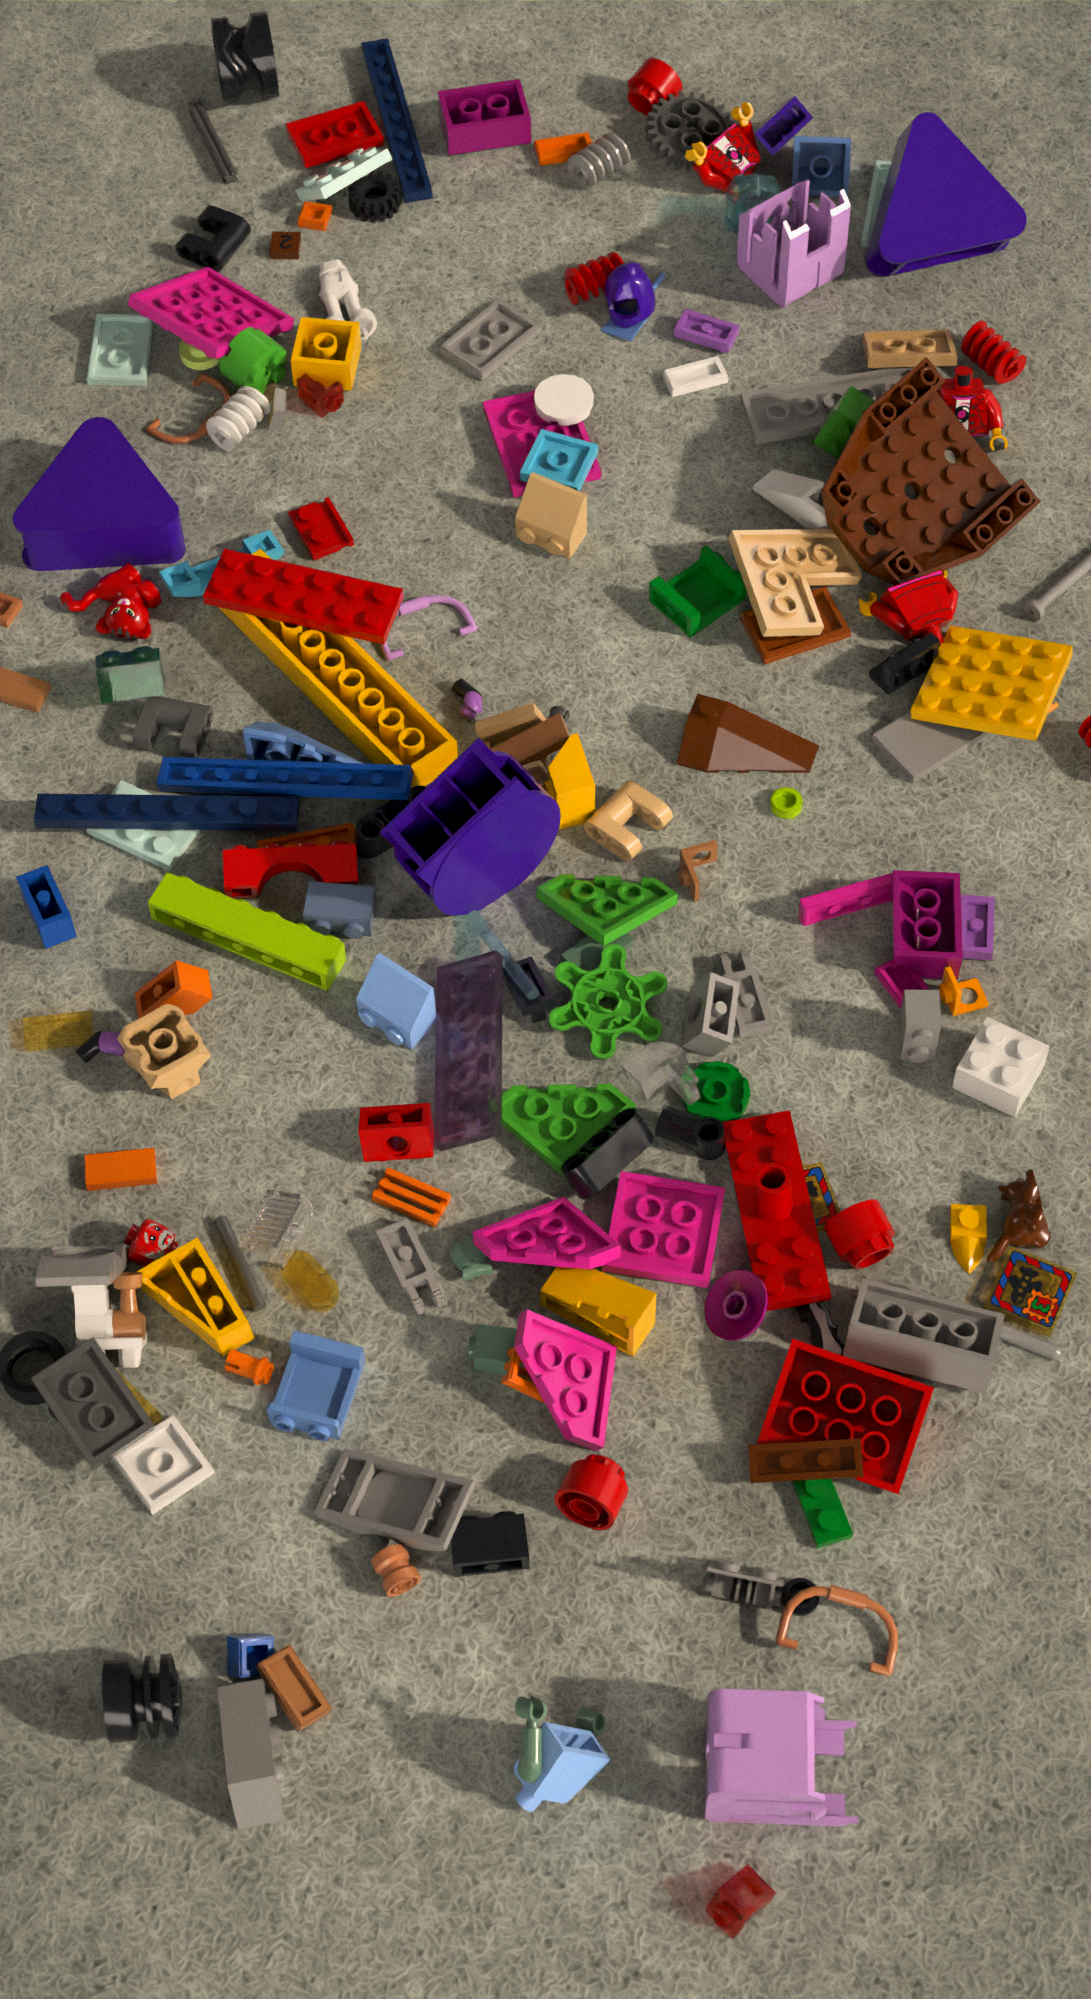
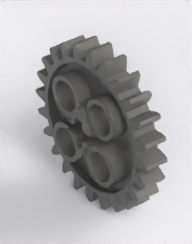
[645,91,735,172]

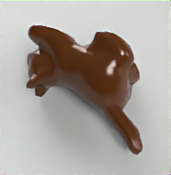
[987,1169,1051,1262]

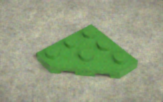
[536,874,678,946]
[488,1083,636,1178]

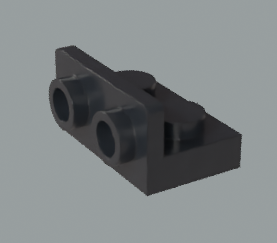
[869,633,940,695]

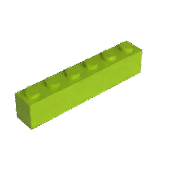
[148,872,346,991]

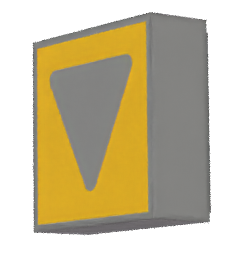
[268,388,286,431]

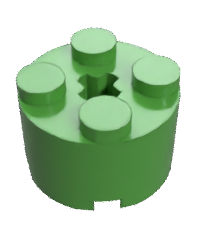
[219,327,287,395]

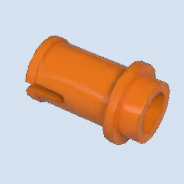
[224,1349,274,1386]

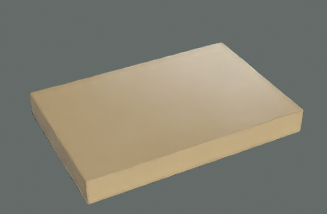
[862,329,957,368]

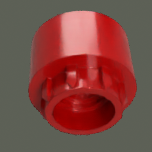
[627,58,683,116]
[824,1199,895,1269]
[554,1454,628,1531]

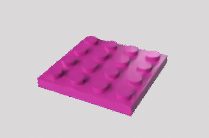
[128,267,294,359]

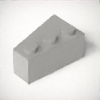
[217,1679,285,1829]

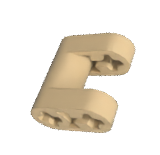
[583,780,673,862]

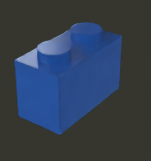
[16,865,77,949]

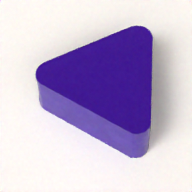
[865,112,1027,277]
[13,417,186,571]

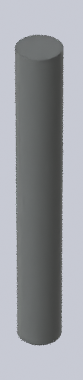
[214,1216,266,1312]

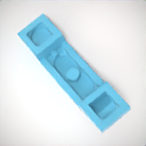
[159,530,284,597]

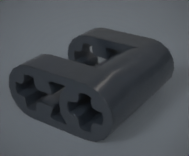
[175,205,251,272]

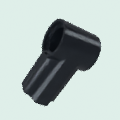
[655,1106,726,1160]

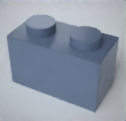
[303,881,377,939]

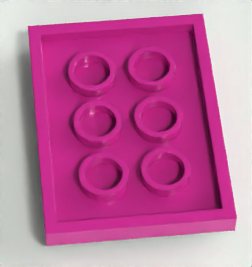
[483,391,601,498]

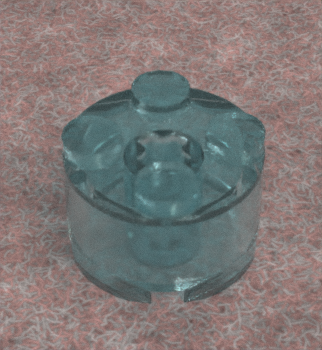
[725,174,782,238]

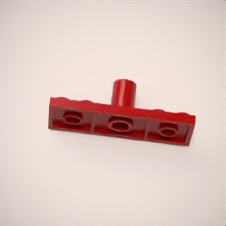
[722,1110,832,1312]

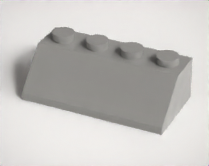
[843,1278,1005,1394]

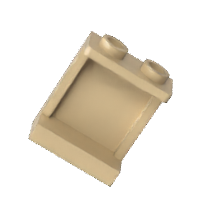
[475,702,551,786]

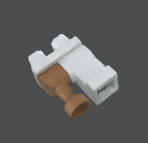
[71,1272,147,1368]

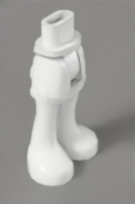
[319,259,377,340]

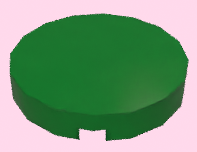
[681,1061,751,1123]

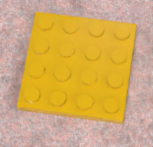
[911,625,1073,741]

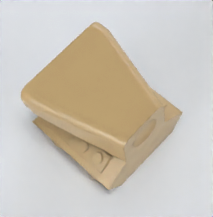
[117,1004,211,1099]

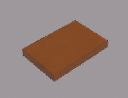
[739,586,851,665]

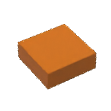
[297,201,332,231]

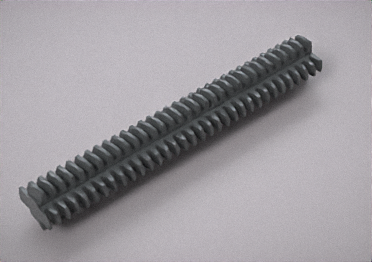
[188,101,238,184]

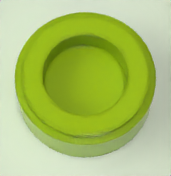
[770,787,803,819]

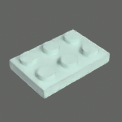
[295,146,392,201]
[86,780,200,871]

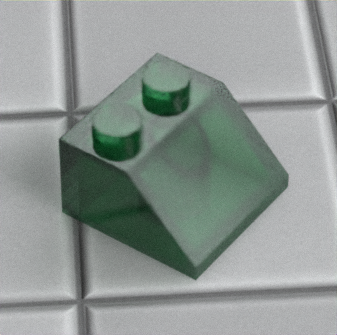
[95,646,166,704]

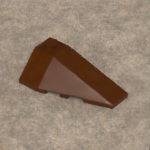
[677,693,819,773]

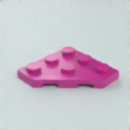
[472,1197,621,1269]
[514,1310,617,1451]

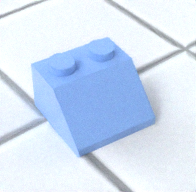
[356,952,437,1050]

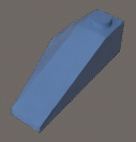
[243,721,364,764]

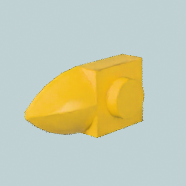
[950,1204,987,1274]

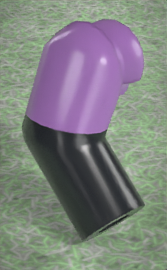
[452,678,483,720]
[75,1031,126,1063]

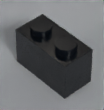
[451,1511,530,1577]

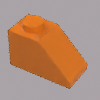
[135,960,213,1019]

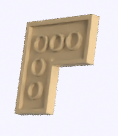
[728,529,862,637]

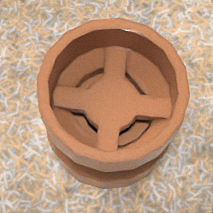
[371,1544,421,1597]

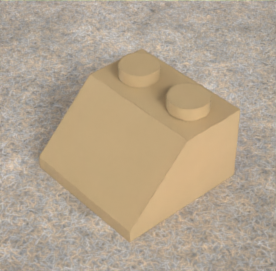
[515,472,587,559]

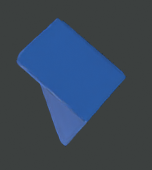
[227,1633,274,1678]

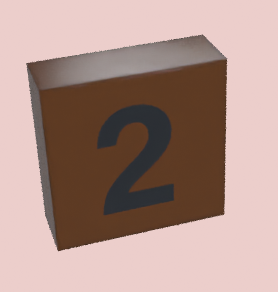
[270,231,301,260]

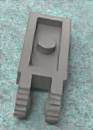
[718,950,773,1038]
[375,1217,446,1316]

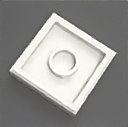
[112,1414,215,1515]

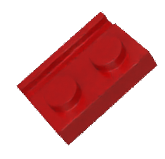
[288,497,354,561]

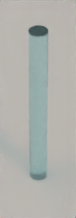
[467,910,539,1000]

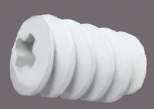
[206,386,271,452]

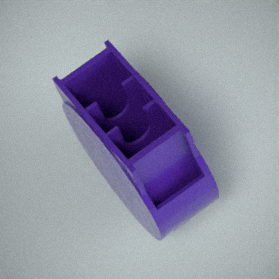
[379,738,561,916]

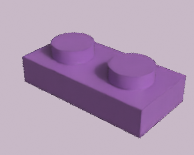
[674,308,740,353]
[961,894,995,960]

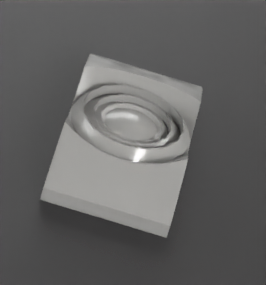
[35,1244,131,1287]
[314,1448,476,1551]

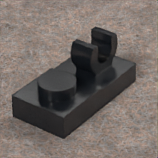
[500,956,555,1023]

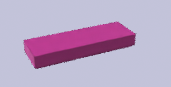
[798,873,892,926]

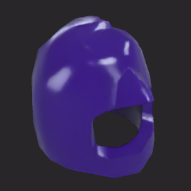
[605,262,656,329]

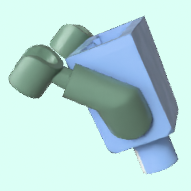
[514,1696,611,1812]

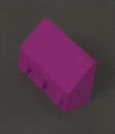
[892,870,963,980]

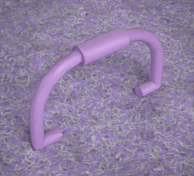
[379,595,477,661]

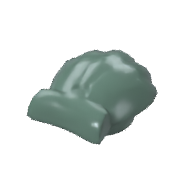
[449,1232,493,1281]

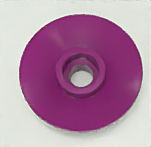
[704,1270,768,1341]

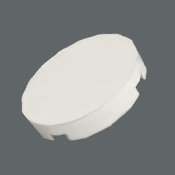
[534,374,594,426]

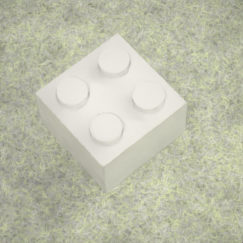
[952,1017,1050,1118]

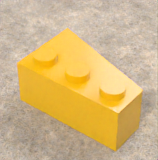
[136,1237,255,1357]
[540,1267,657,1357]

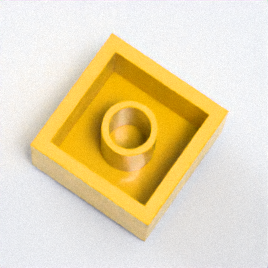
[291,317,361,391]

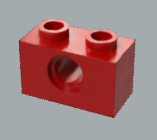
[358,1103,435,1162]

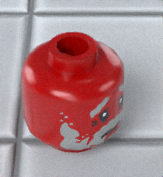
[123,1219,179,1267]

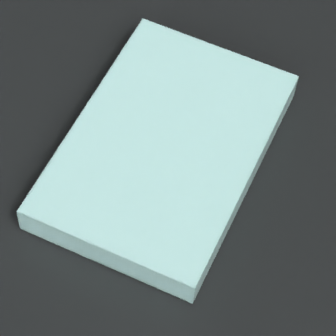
[86,314,155,386]

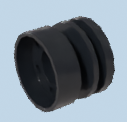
[102,1653,183,1743]

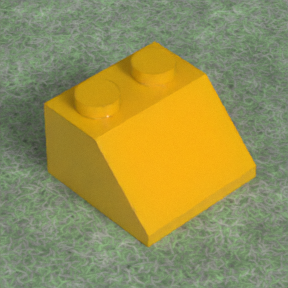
[544,733,595,829]

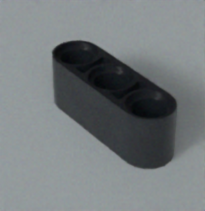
[353,786,426,859]
[561,1108,654,1199]

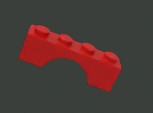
[223,841,358,899]

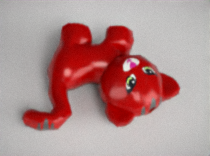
[60,562,162,640]

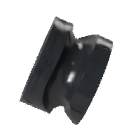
[210,11,279,105]

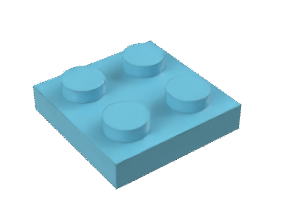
[520,429,598,491]

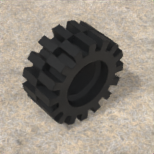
[348,171,400,223]

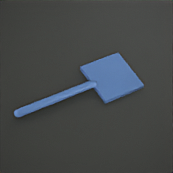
[601,272,665,341]

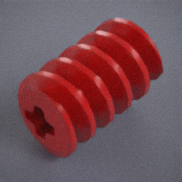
[564,251,624,305]
[961,320,1027,384]

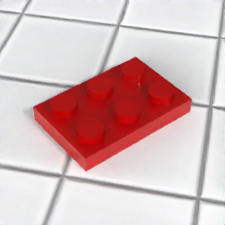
[286,101,384,168]

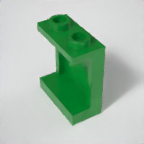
[649,545,746,638]

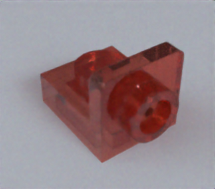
[296,373,344,418]
[706,1864,776,1939]

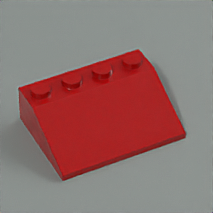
[757,1338,934,1495]

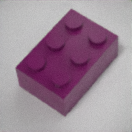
[438,79,531,155]

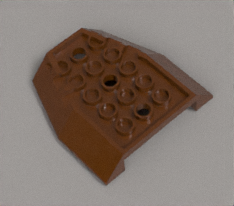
[821,357,1041,586]

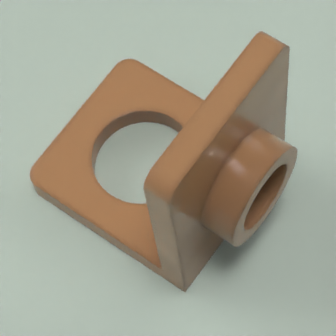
[677,840,718,902]

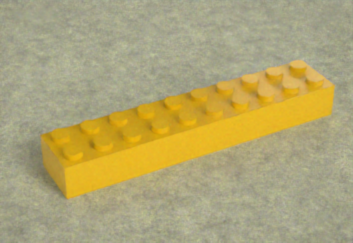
[218,548,458,788]

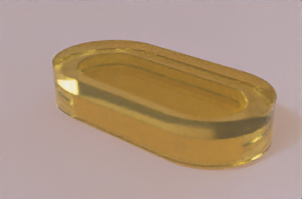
[280,1250,339,1312]

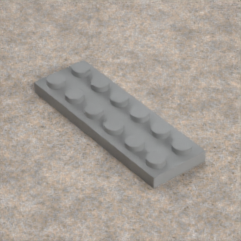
[740,367,914,445]

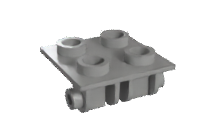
[705,1559,785,1609]

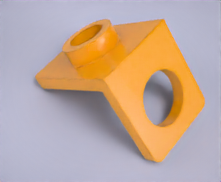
[938,966,989,1016]

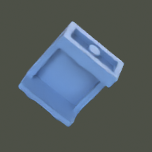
[266,1330,365,1441]

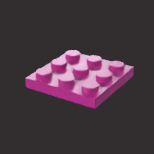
[602,1171,725,1288]

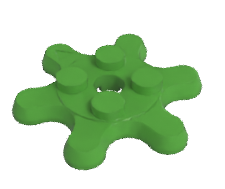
[549,944,668,1060]

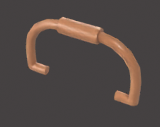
[146,373,231,444]
[775,1585,898,1676]

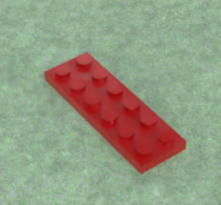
[203,548,404,645]

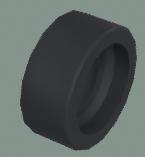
[0,1331,66,1405]

